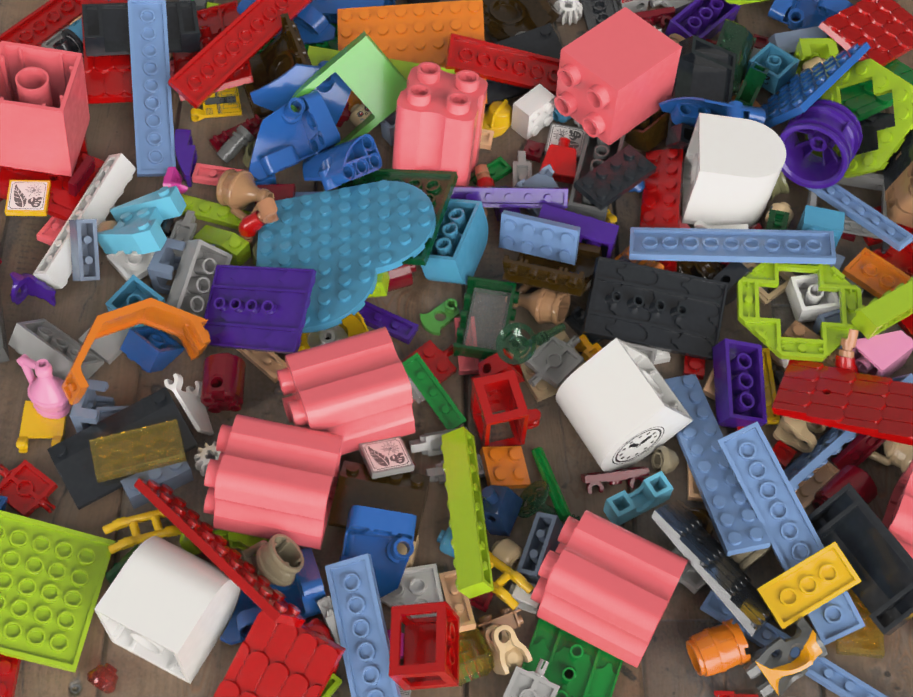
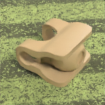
[773,416,827,453]
[483,624,532,675]

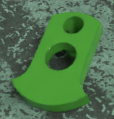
[420,298,460,336]

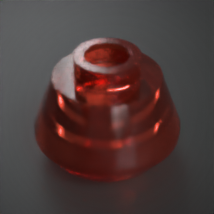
[87,663,119,694]

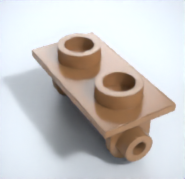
[476,606,524,640]

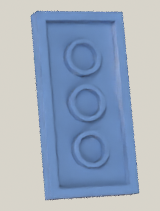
[499,210,581,265]

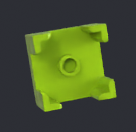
[793,38,839,75]

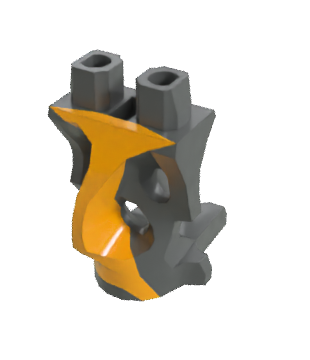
[743,617,828,697]

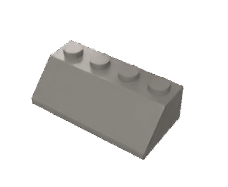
[166,239,233,318]
[8,319,104,380]

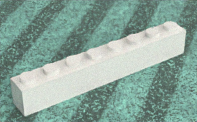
[33,153,136,289]

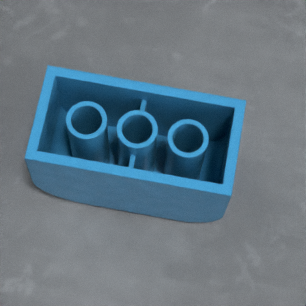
[421,198,488,285]

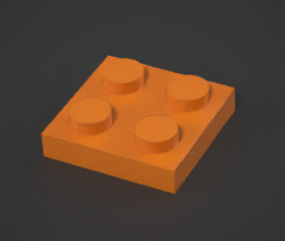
[479,446,531,489]

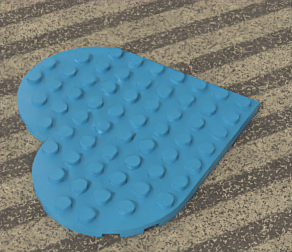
[256,180,436,333]

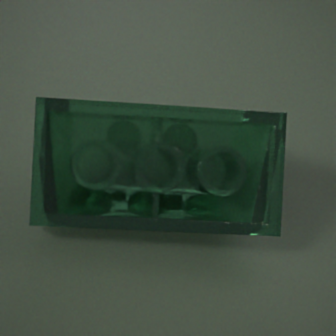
[716,19,757,94]

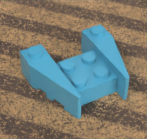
[97,186,187,254]

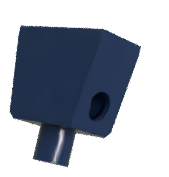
[482,485,523,537]

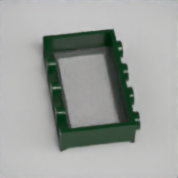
[453,276,520,359]

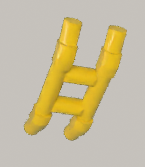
[102,509,182,554]
[489,551,534,610]

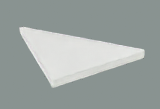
[380,563,444,618]

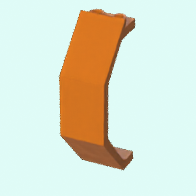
[61,298,211,405]

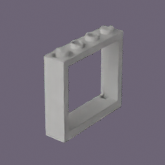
[807,173,888,239]

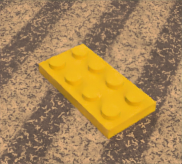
[756,542,861,630]

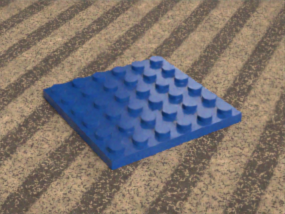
[760,42,871,128]

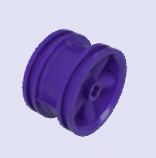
[779,99,863,189]

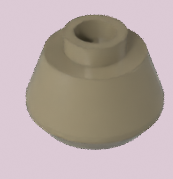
[651,446,679,475]

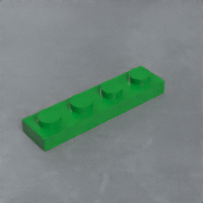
[402,353,467,430]

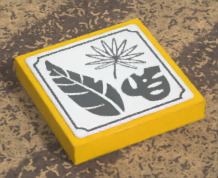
[5,180,51,216]

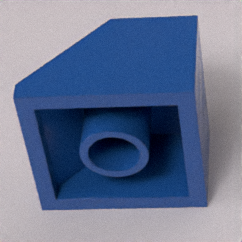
[120,326,185,373]

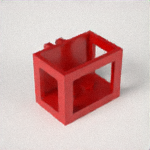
[470,370,541,447]
[389,601,460,690]

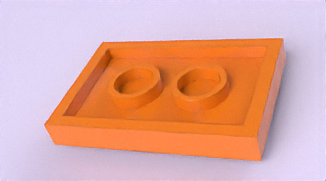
[842,247,912,299]

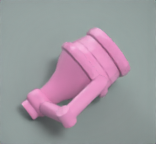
[16,354,71,419]

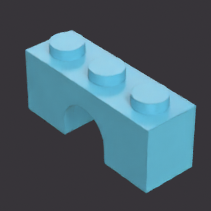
[603,471,674,525]

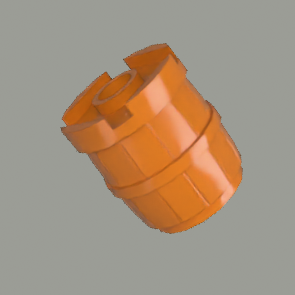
[686,618,751,677]

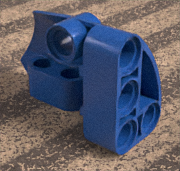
[237,0,336,44]
[768,0,853,36]
[248,90,341,180]
[659,97,766,127]
[303,134,382,191]
[220,547,326,645]

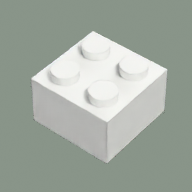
[511,84,556,140]
[785,274,840,323]

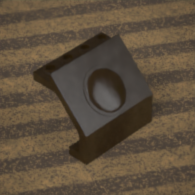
[483,0,561,43]
[243,13,312,118]
[502,242,602,297]

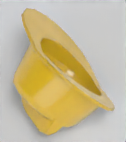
[482,99,513,138]

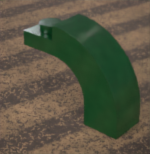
[734,62,769,106]

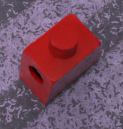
[540,137,576,184]
[471,349,525,383]

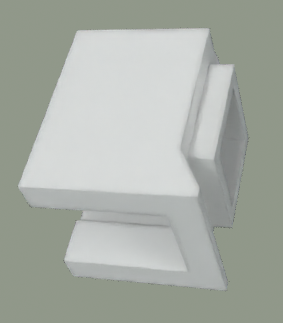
[509,582,539,615]

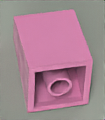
[852,330,913,377]

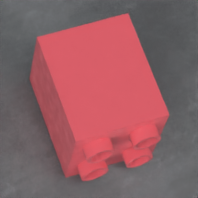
[554,7,682,146]
[0,41,90,177]

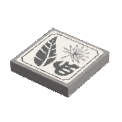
[544,123,586,162]
[359,436,414,479]

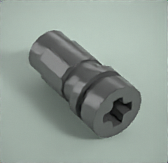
[216,125,254,164]

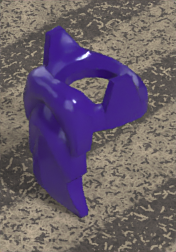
[10,272,56,306]

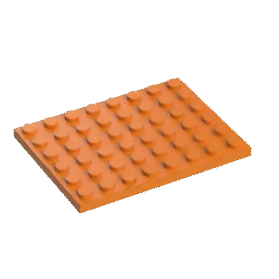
[337,0,488,112]

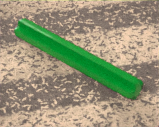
[532,447,571,521]

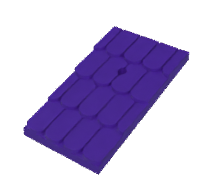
[204,265,316,354]

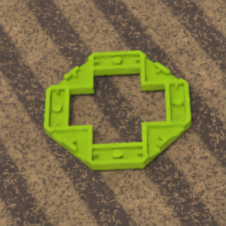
[805,58,913,179]
[737,263,862,362]

